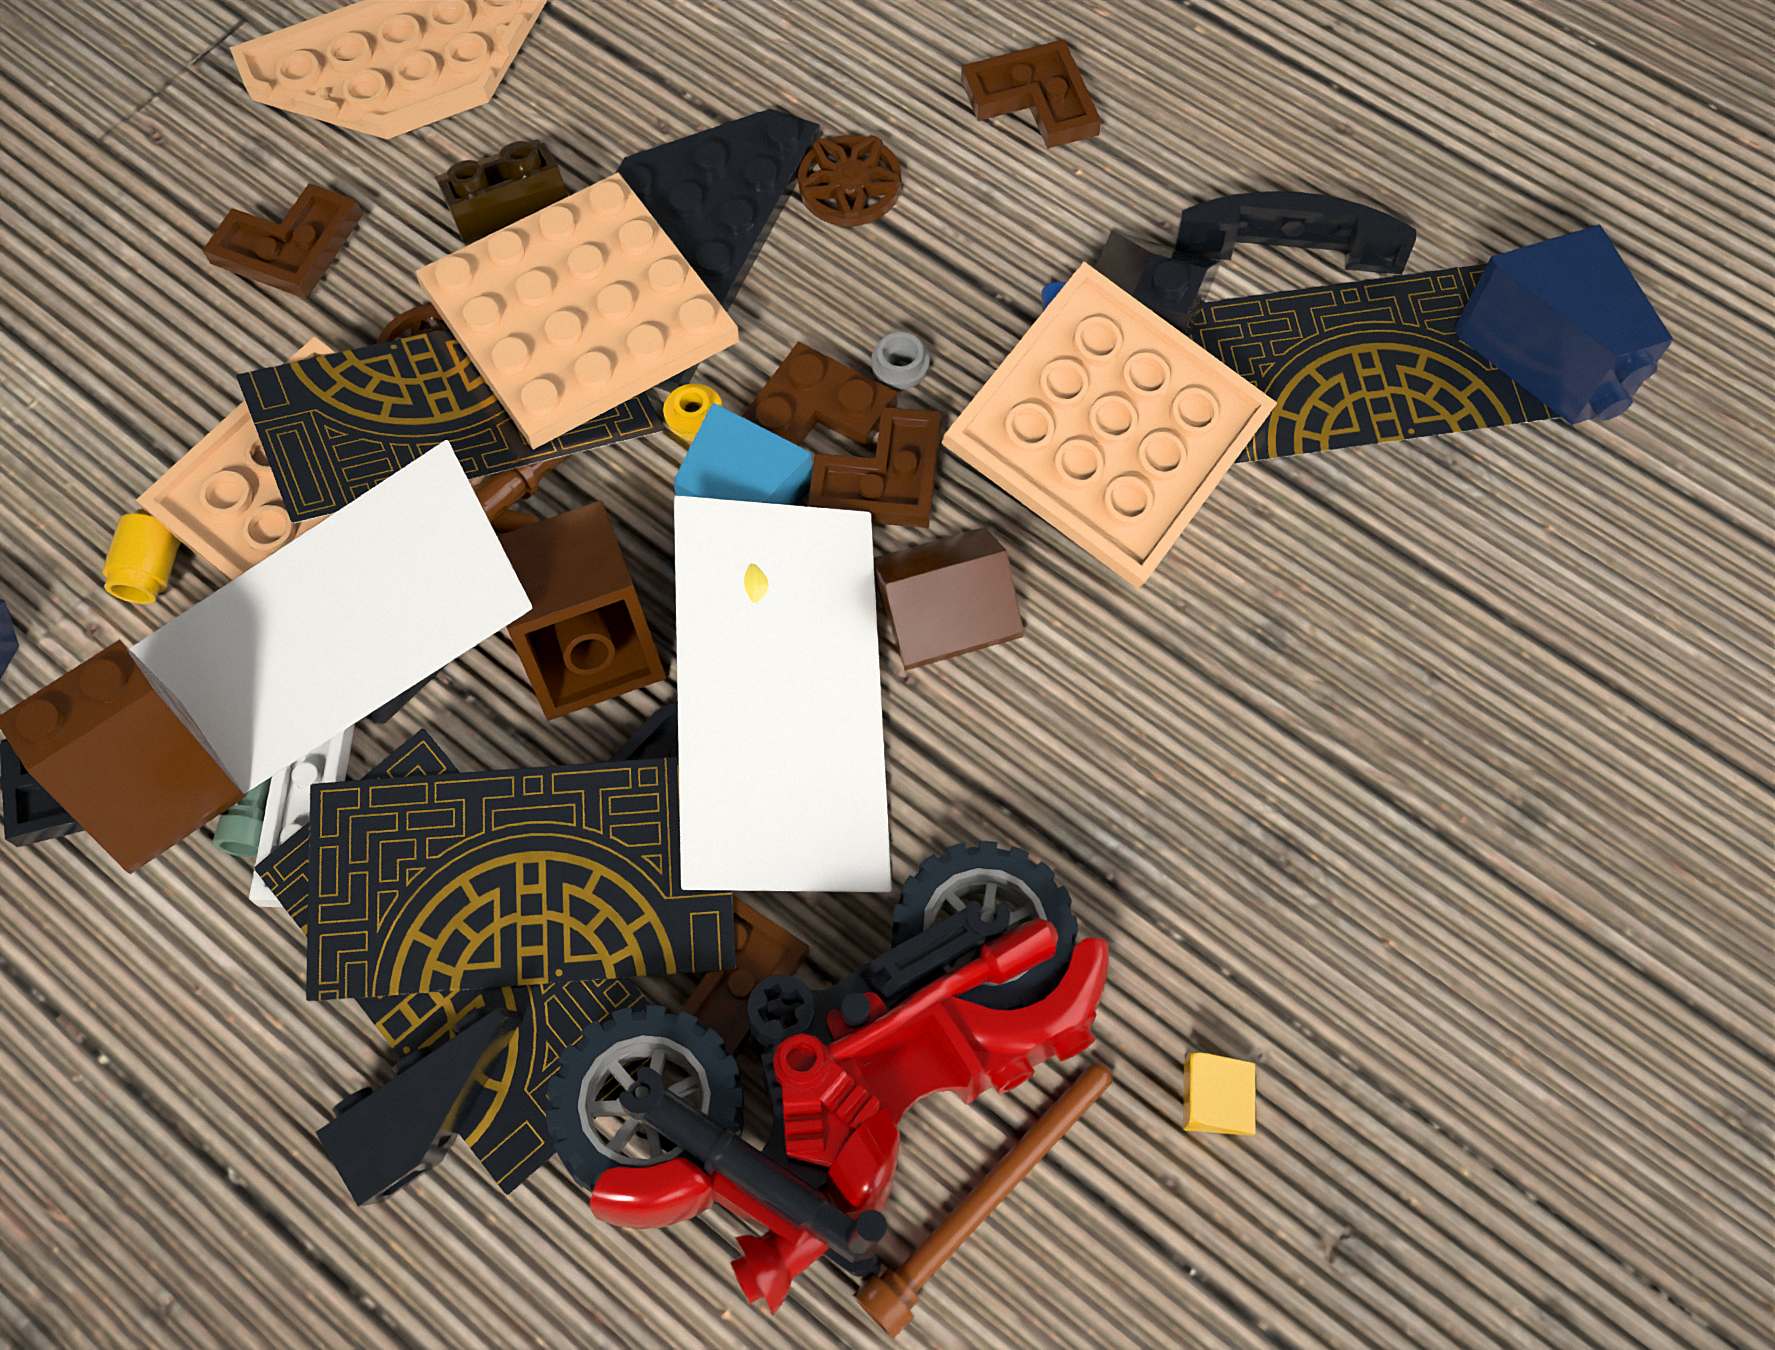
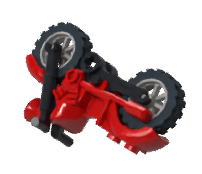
[546,841,1109,1316]

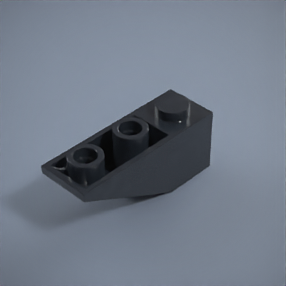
[315,1006,522,1207]

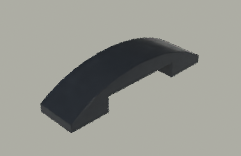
[1175,191,1416,274]

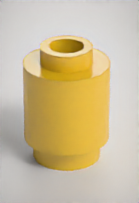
[102,509,181,604]

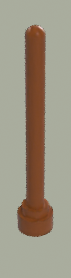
[852,1063,1113,1339]

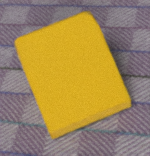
[1183,1052,1255,1136]

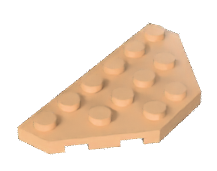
[230,0,547,140]

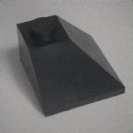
[1094,230,1220,338]

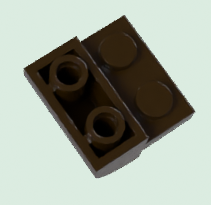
[435,139,568,246]

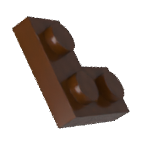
[961,39,1101,149]
[202,183,363,299]
[742,341,898,448]
[807,407,942,528]
[677,895,810,1059]

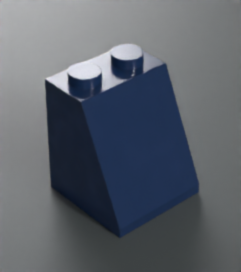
[1454,224,1674,425]

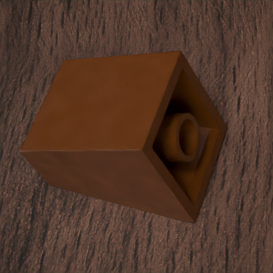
[497,500,667,721]
[0,639,246,874]

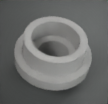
[871,332,930,389]

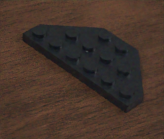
[615,108,821,393]

